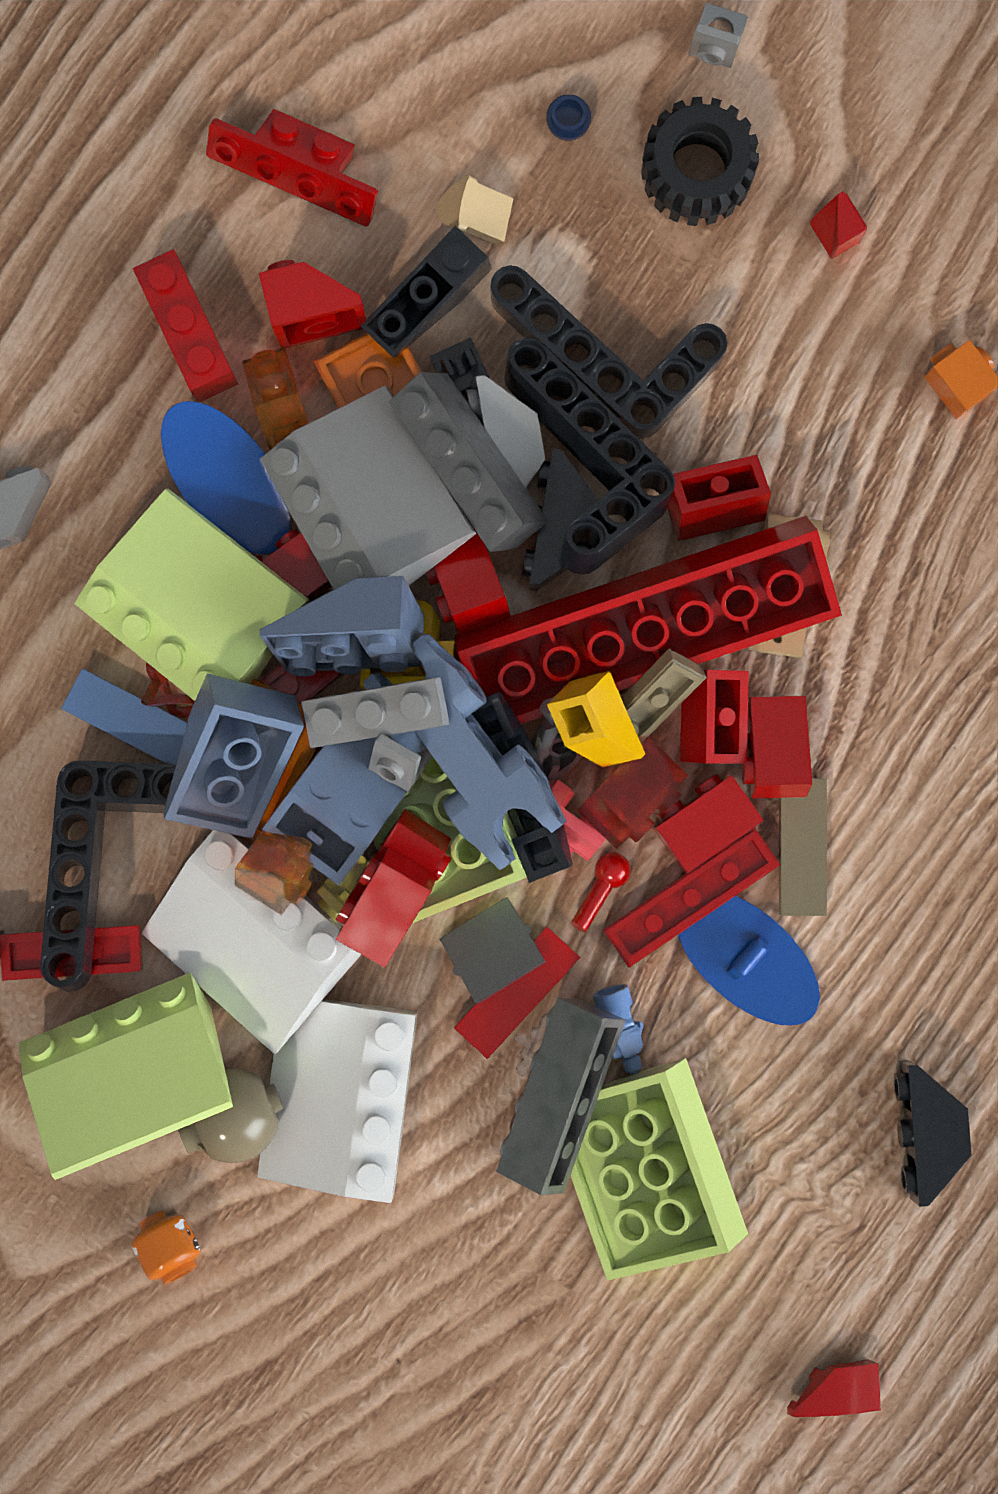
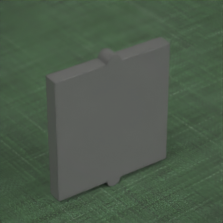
[440,897,546,1004]

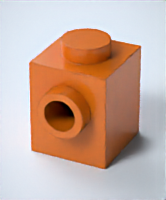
[924,339,998,420]

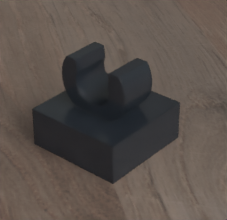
[430,337,490,394]

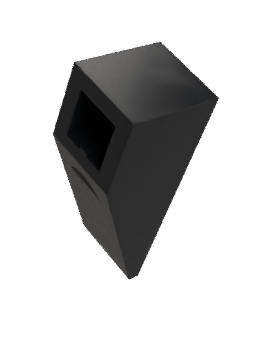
[361,226,492,358]

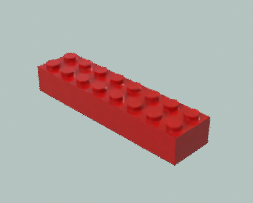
[455,516,842,724]

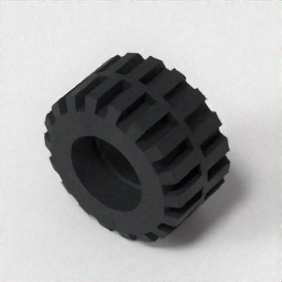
[641,97,759,226]

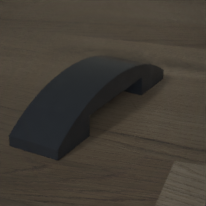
[472,692,573,883]

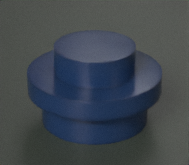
[546,95,591,141]

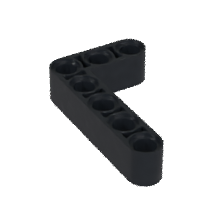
[490,265,728,439]
[504,338,675,575]
[40,760,176,992]

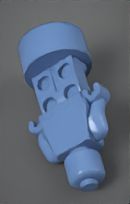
[593,984,643,1075]

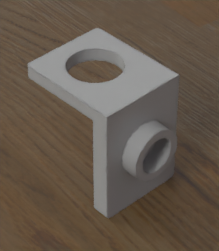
[689,3,748,68]
[368,734,432,792]

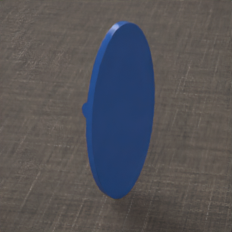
[161,401,290,554]
[678,896,820,1025]

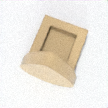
[435,175,513,244]

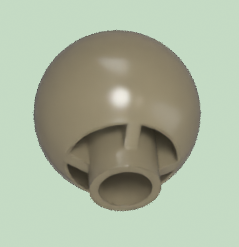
[178,1068,284,1163]

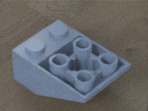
[260,576,424,677]
[262,737,407,885]

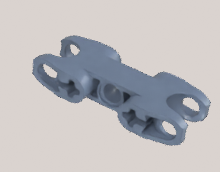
[363,634,567,870]

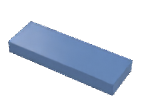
[61,669,187,765]

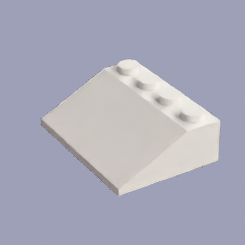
[141,830,361,1054]
[257,999,418,1203]

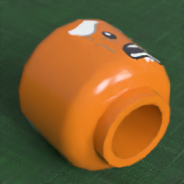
[131,1211,201,1285]

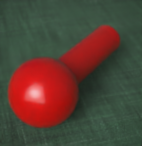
[571,852,631,932]

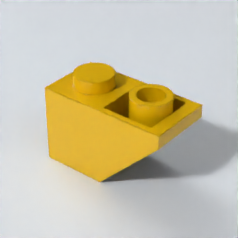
[547,671,645,767]

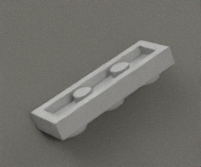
[301,676,450,748]

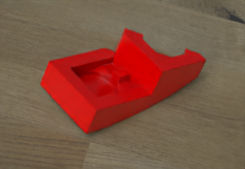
[787,1359,881,1417]

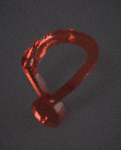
[141,662,195,717]

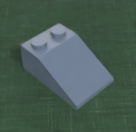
[163,673,304,838]

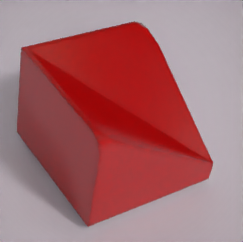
[810,191,867,259]

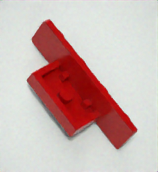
[206,109,378,227]

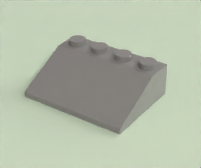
[260,386,477,590]

